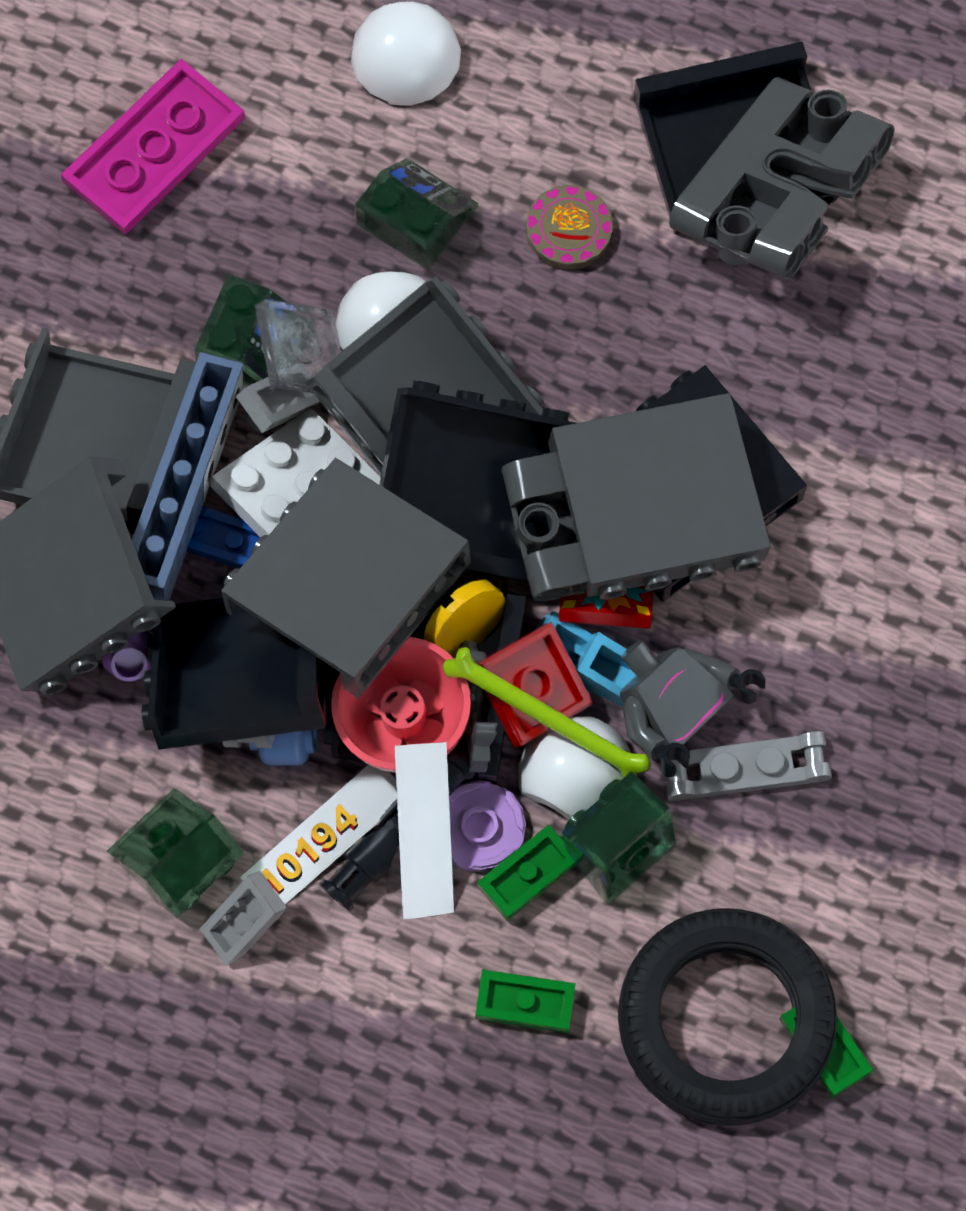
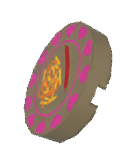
[526,185,613,270]

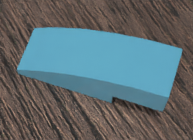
[536,611,636,707]

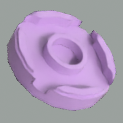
[449,780,526,873]

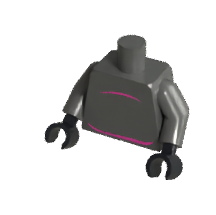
[620,640,766,778]

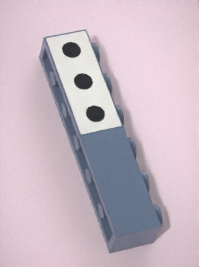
[132,352,243,601]

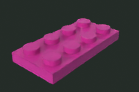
[61,58,245,235]

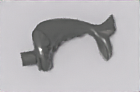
[459,640,498,772]

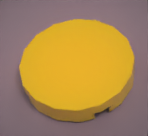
[423,580,506,658]

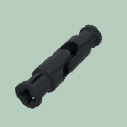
[319,751,476,912]

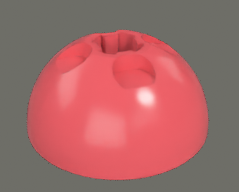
[331,637,471,772]

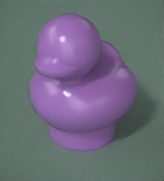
[101,631,151,682]

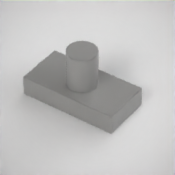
[236,364,321,433]
[200,871,287,966]

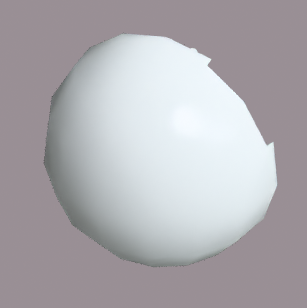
[351,2,461,106]
[335,271,426,349]
[518,716,636,832]

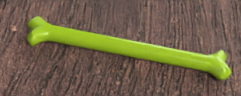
[442,647,651,783]

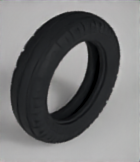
[618,908,837,1126]

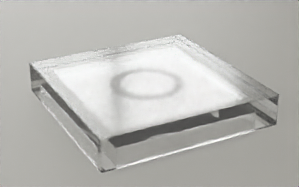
[255,299,341,394]

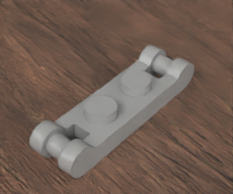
[666,731,832,802]

